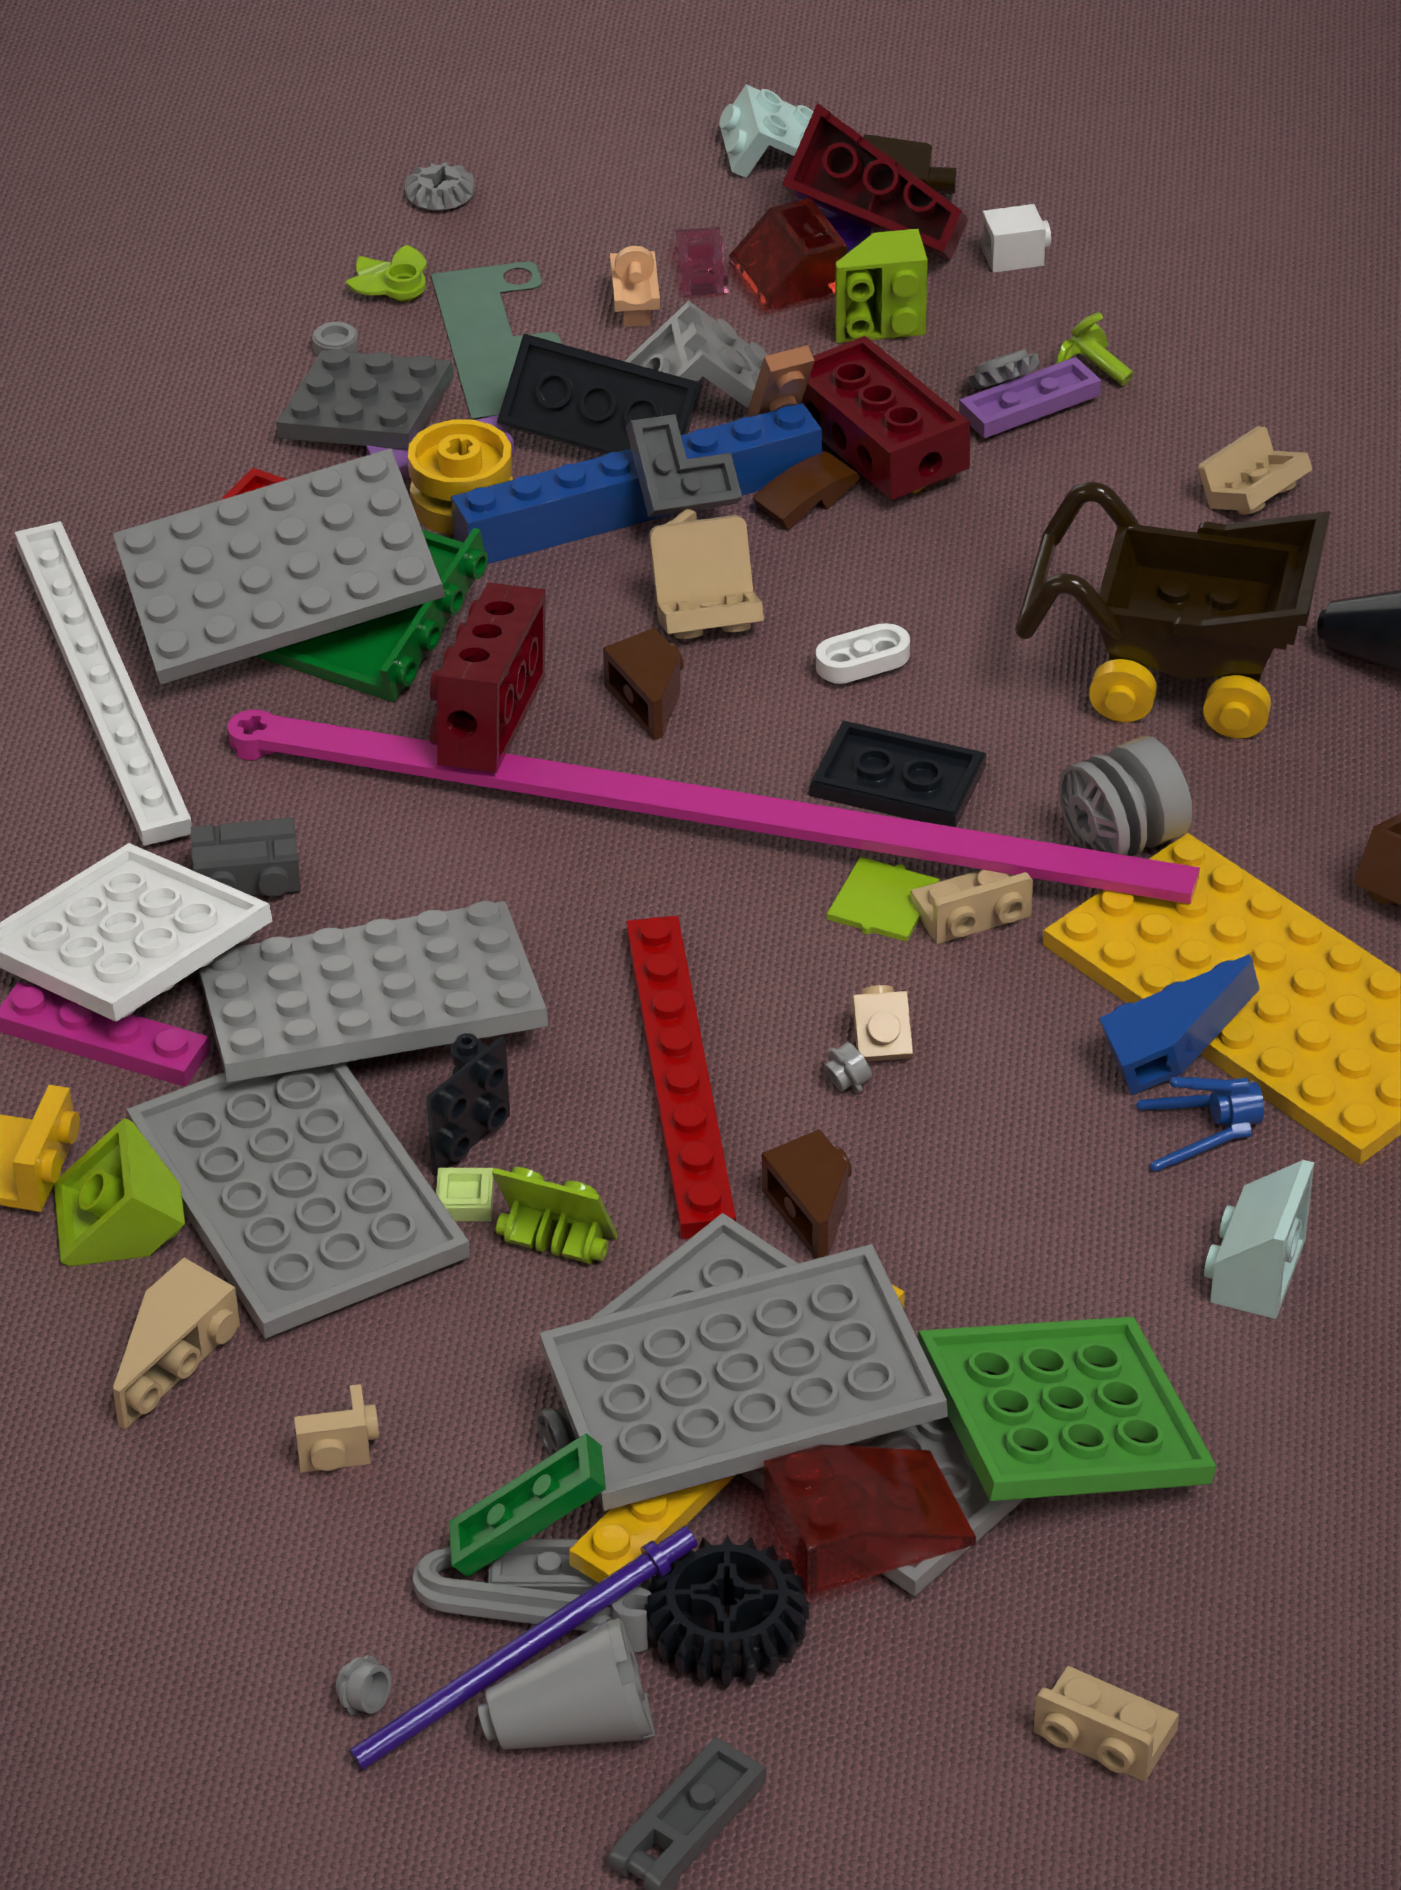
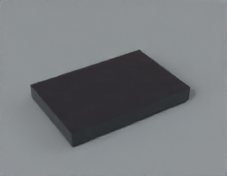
[810,720,986,827]

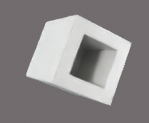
[981,204,1051,273]

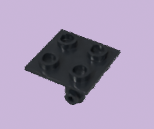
[426,1033,510,1176]

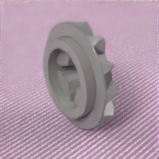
[405,161,475,210]
[967,348,1040,389]

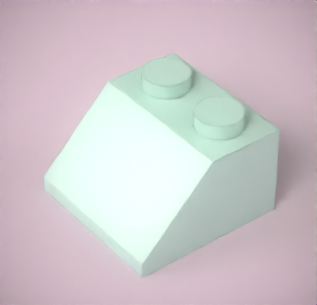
[1204,1160,1314,1319]

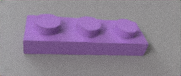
[959,357,1101,438]

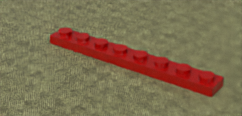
[626,915,736,1239]

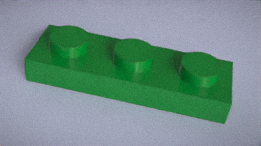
[449,1433,606,1577]

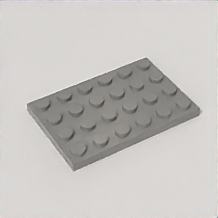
[113,448,445,685]
[197,901,548,1083]
[126,1062,470,1339]
[539,1244,948,1511]

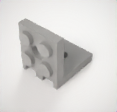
[625,301,768,408]

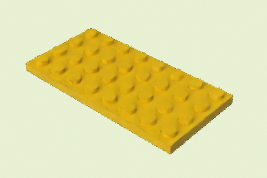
[1043,833,1401,1165]

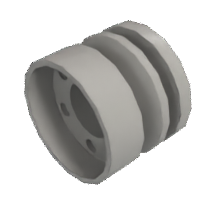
[1059,735,1192,856]

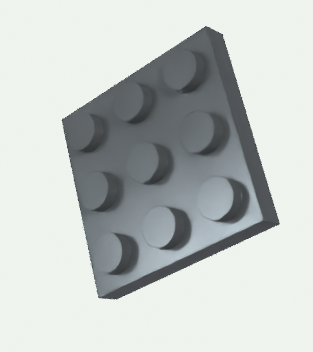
[276,349,454,450]

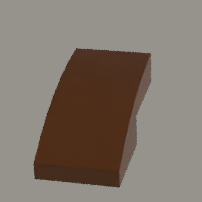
[752,451,860,531]

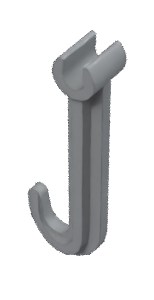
[413,1547,652,1652]

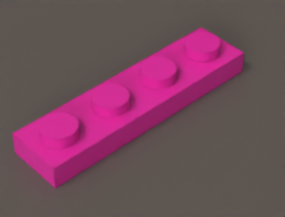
[0,981,210,1087]

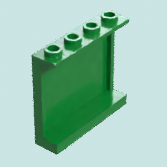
[255,528,488,703]

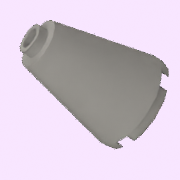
[477,1618,656,1750]

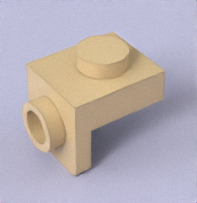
[850,985,913,1062]
[294,1384,379,1473]

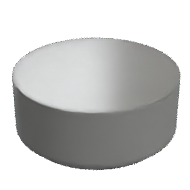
[312,322,359,357]

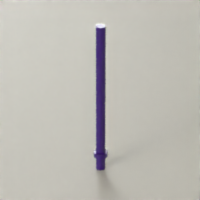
[349,1526,698,1771]

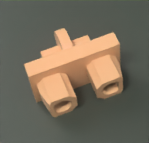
[610,246,660,327]

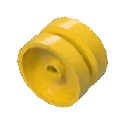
[408,419,513,535]

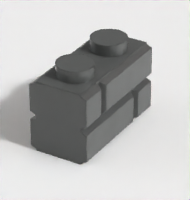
[191,818,301,896]

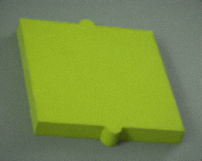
[827,856,940,942]

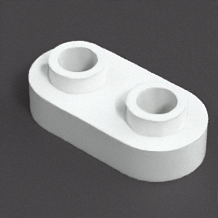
[816,623,910,684]

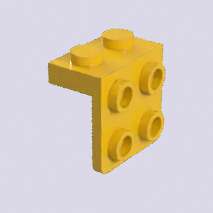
[0,1084,80,1212]

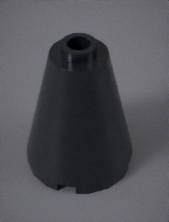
[1317,589,1401,673]

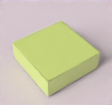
[436,1168,494,1221]

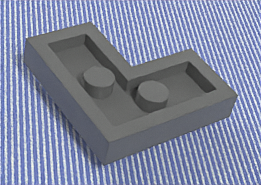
[626,414,743,517]

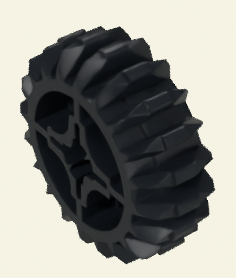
[645,1534,809,1689]

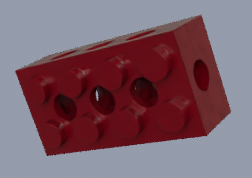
[801,336,970,500]
[430,582,546,773]

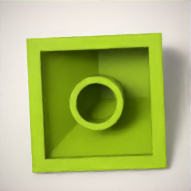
[54,1118,185,1267]

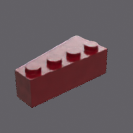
[782,102,968,261]

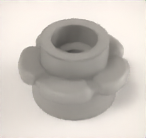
[824,1042,873,1093]
[336,1655,392,1715]

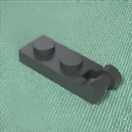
[608,1737,766,1890]

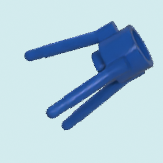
[1136,1077,1264,1172]

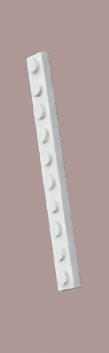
[15,521,192,846]

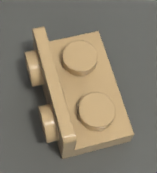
[911,870,1033,945]
[1034,1666,1179,1782]

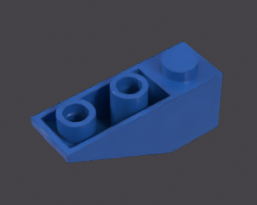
[1099,954,1260,1095]

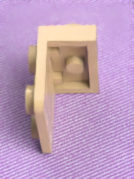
[649,515,764,639]

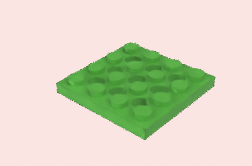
[917,1317,1216,1501]

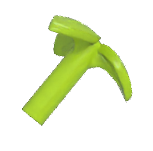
[1056,312,1134,386]

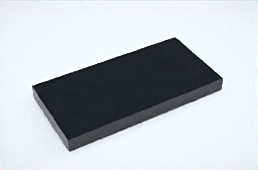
[497,334,703,455]

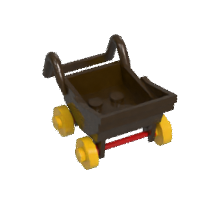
[1015,482,1330,738]

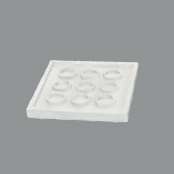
[0,843,272,1022]

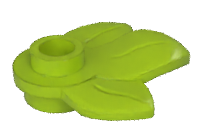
[346,245,427,302]

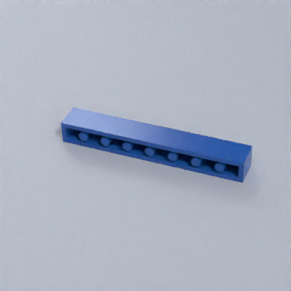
[451,403,822,564]

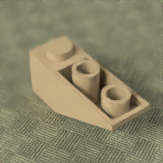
[113,1257,240,1430]

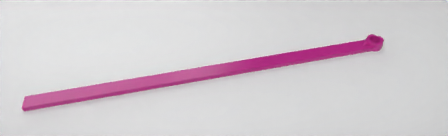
[227,709,1200,904]

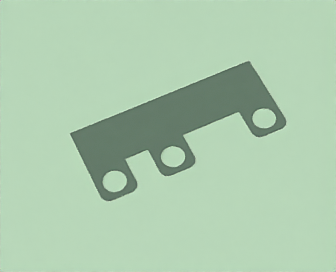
[431,261,562,419]

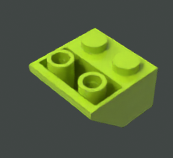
[835,229,928,343]

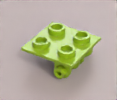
[492,1167,618,1264]

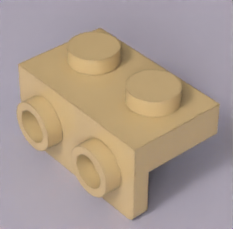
[1198,426,1313,515]

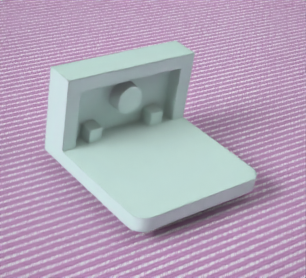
[719,84,813,178]

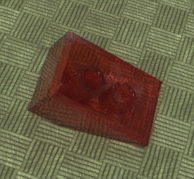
[764,1444,976,1596]

